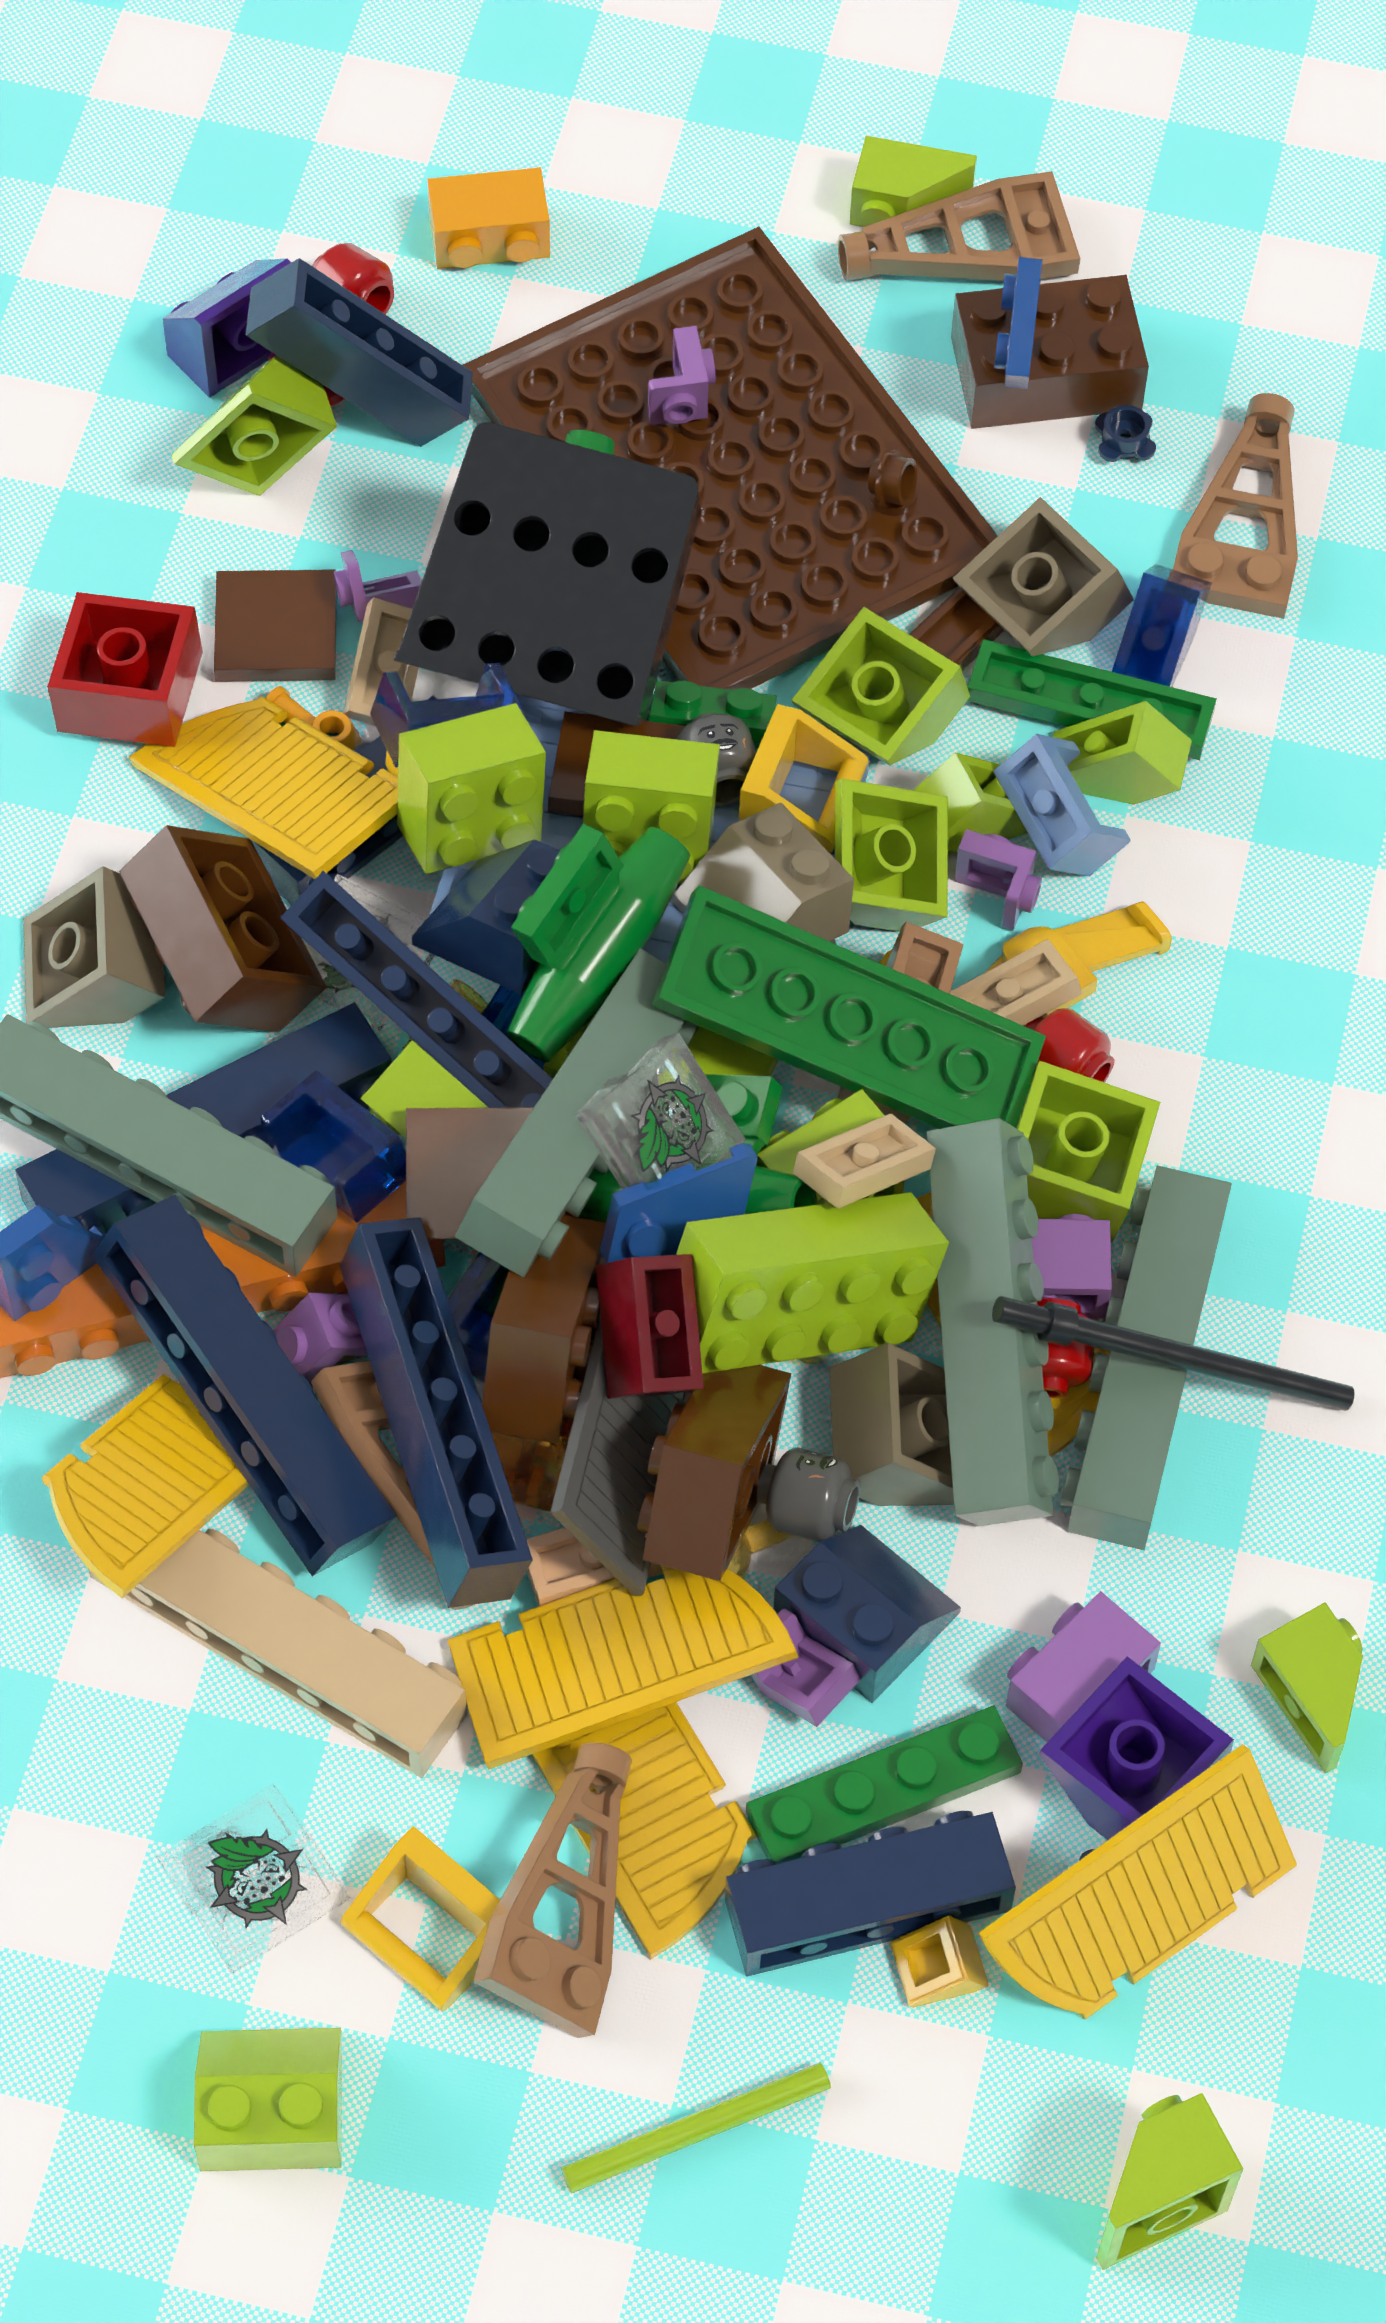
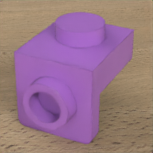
[648,326,716,425]
[334,550,422,622]
[954,829,1042,931]
[273,1293,368,1387]
[752,1609,861,1727]

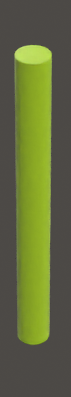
[561,2062,831,2194]

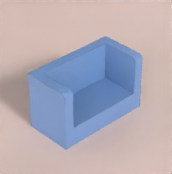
[993,734,1131,876]

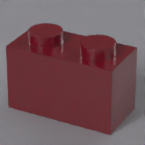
[596,1254,704,1399]

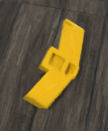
[984,901,1172,1017]

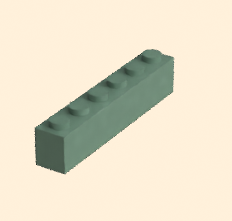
[455,948,699,1278]
[0,1014,338,1277]
[927,1118,1059,1526]
[1060,1165,1232,1551]

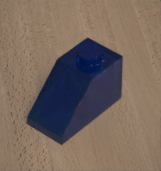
[1112,564,1212,687]

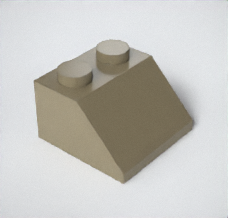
[953,497,1134,657]
[673,803,854,941]
[23,866,166,1028]
[829,1342,954,1506]

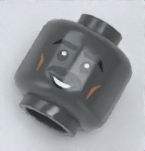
[676,713,757,807]
[757,1447,860,1542]

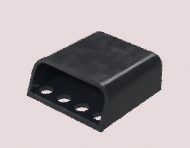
[393,422,701,726]

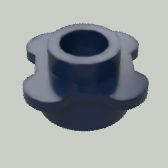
[1095,405,1156,462]

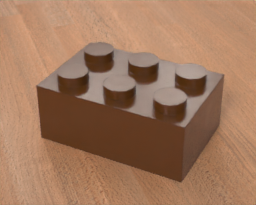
[951,274,1149,429]
[119,825,327,1032]
[482,1215,606,1444]
[637,1365,792,1581]

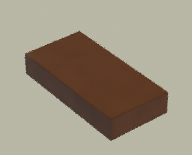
[909,587,1005,671]

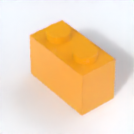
[427,167,550,269]

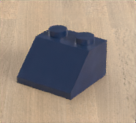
[412,839,560,995]
[773,1525,961,1703]

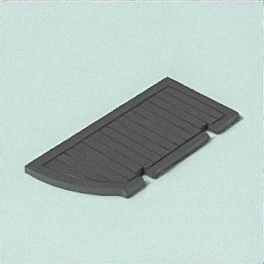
[550,1317,686,1596]

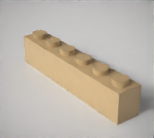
[88,1528,467,1779]

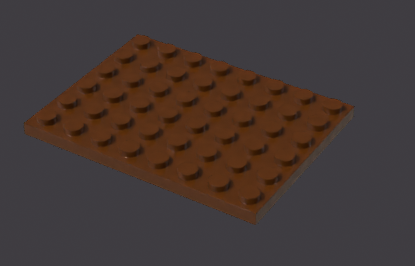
[463,226,998,690]

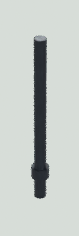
[992,1296,1355,1411]

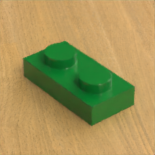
[649,680,777,749]

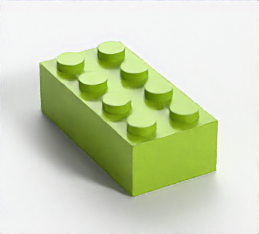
[676,1192,949,1374]

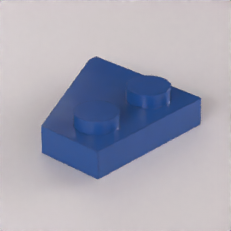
[994,257,1043,389]
[600,1144,758,1263]
[0,1205,105,1321]

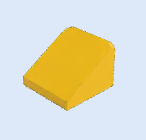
[890,1916,989,2008]

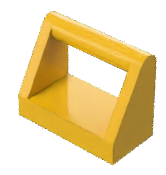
[739,704,869,853]
[340,1826,500,2012]

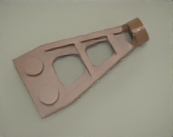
[838,171,1081,281]
[1168,393,1298,619]
[311,1361,475,1610]
[473,1743,632,2038]

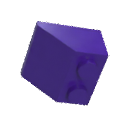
[163,258,291,398]
[1039,1656,1234,1840]

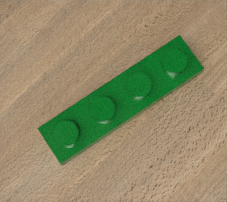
[967,639,1217,761]
[746,1705,1023,1864]

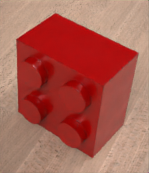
[47,592,203,747]

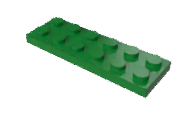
[652,885,1046,1129]

